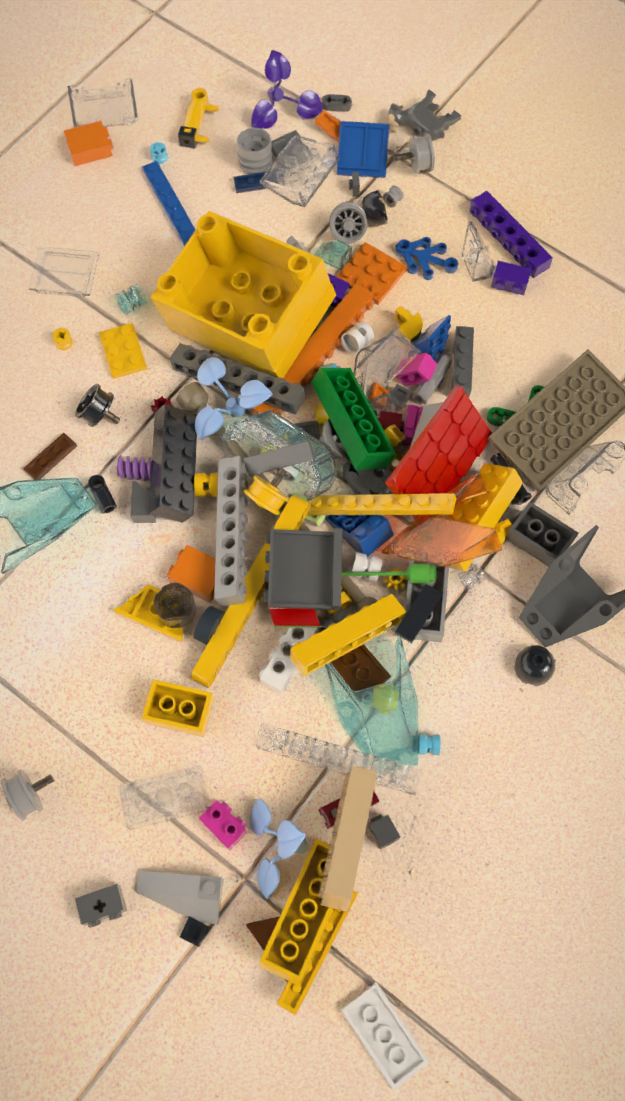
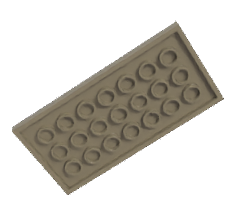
[487,349,625,493]

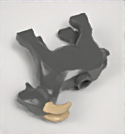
[387,89,462,141]

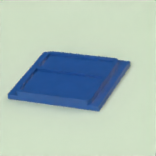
[337,121,390,178]

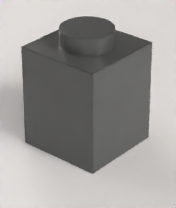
[369,814,401,850]

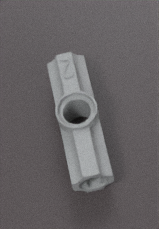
[412,354,452,405]

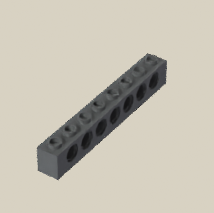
[169,343,306,415]

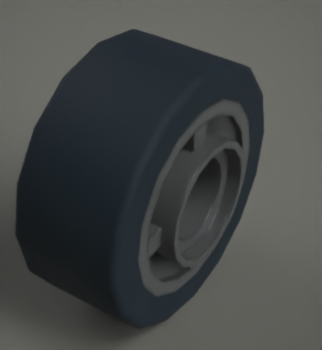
[194,606,225,645]

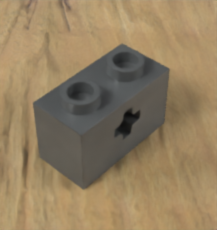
[75,884,127,928]

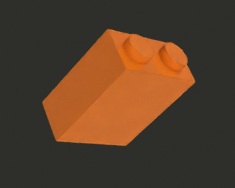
[63,121,114,166]
[167,545,216,603]

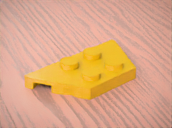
[114,584,183,643]

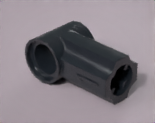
[88,475,117,514]

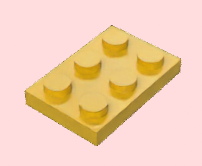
[99,323,147,379]

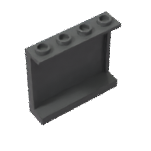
[264,526,342,610]

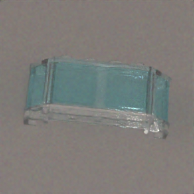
[221,409,338,500]

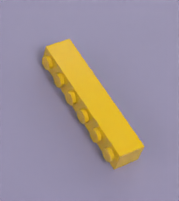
[290,594,406,677]

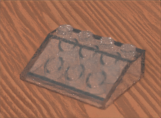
[259,134,339,208]

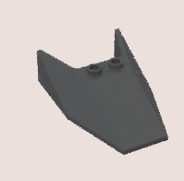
[519,525,625,647]

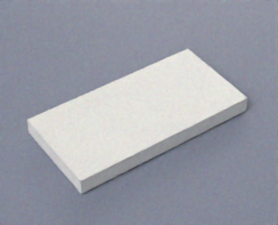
[340,982,430,1091]

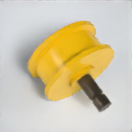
[244,468,290,515]

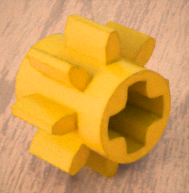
[383,567,408,593]

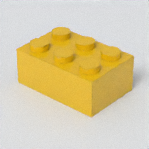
[142,679,214,737]

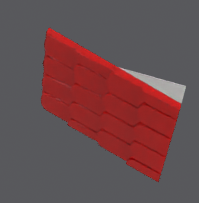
[385,386,492,528]

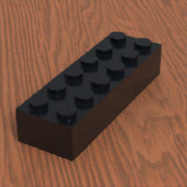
[149,404,197,523]

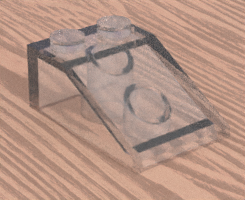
[462,221,496,282]

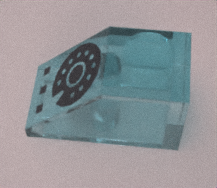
[314,240,352,270]

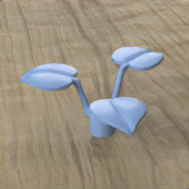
[195,357,273,440]
[250,799,307,899]

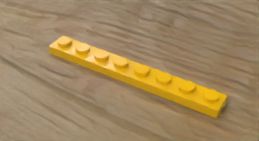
[308,494,456,515]

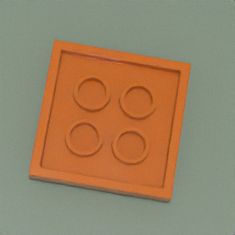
[336,242,407,305]

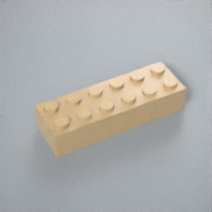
[318,766,377,911]

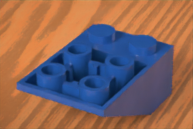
[407,315,451,361]
[325,515,394,557]

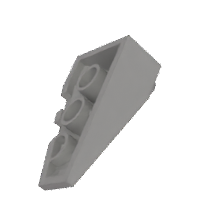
[136,870,224,925]

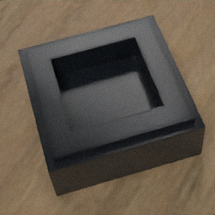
[180,917,209,947]

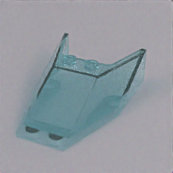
[0,477,97,574]
[323,637,418,777]

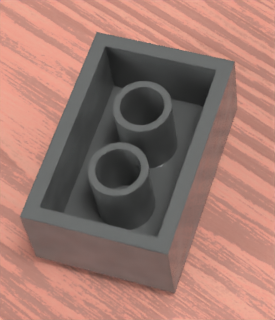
[505,502,579,567]

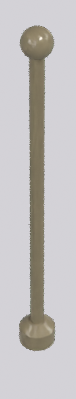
[176,382,377,613]

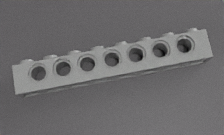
[214,456,249,606]

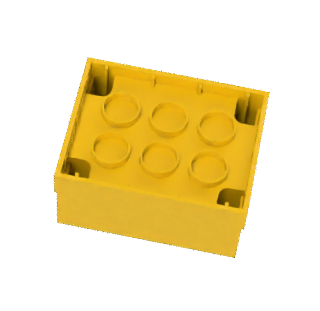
[150,211,336,378]

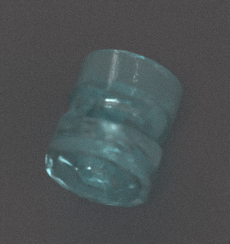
[115,283,147,315]

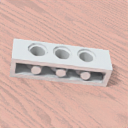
[259,622,320,695]

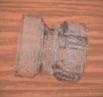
[458,564,485,590]

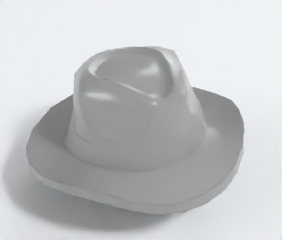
[319,419,350,461]

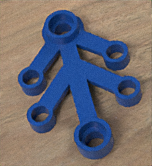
[395,237,458,280]

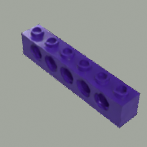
[469,191,553,278]

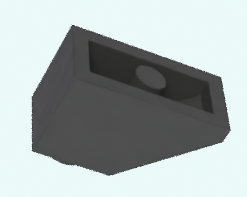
[130,481,156,523]

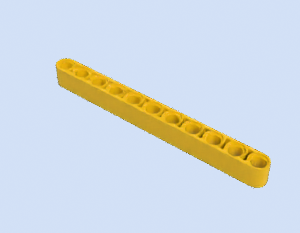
[190,495,311,688]

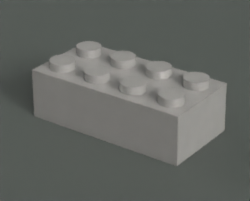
[405,557,450,642]

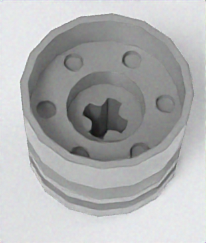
[236,128,273,174]

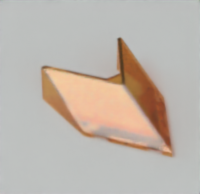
[381,471,503,567]

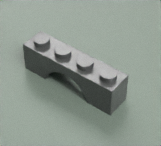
[451,326,474,398]

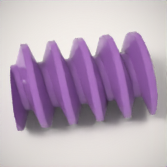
[117,455,152,481]

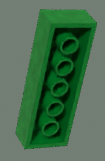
[311,368,397,470]

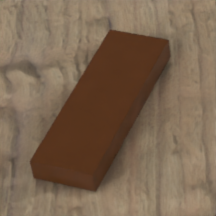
[23,433,77,483]

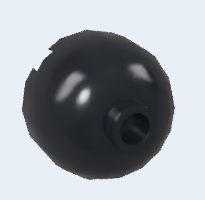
[361,190,388,226]
[514,645,555,686]

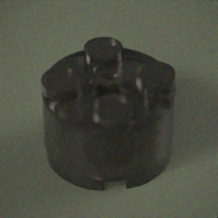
[154,583,196,628]

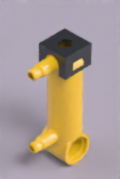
[178,88,219,149]

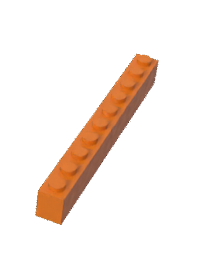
[252,283,374,427]

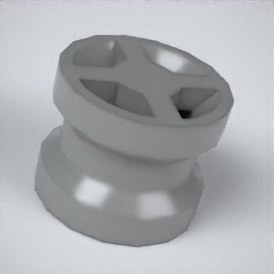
[383,185,404,208]

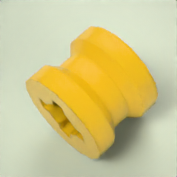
[52,328,73,350]

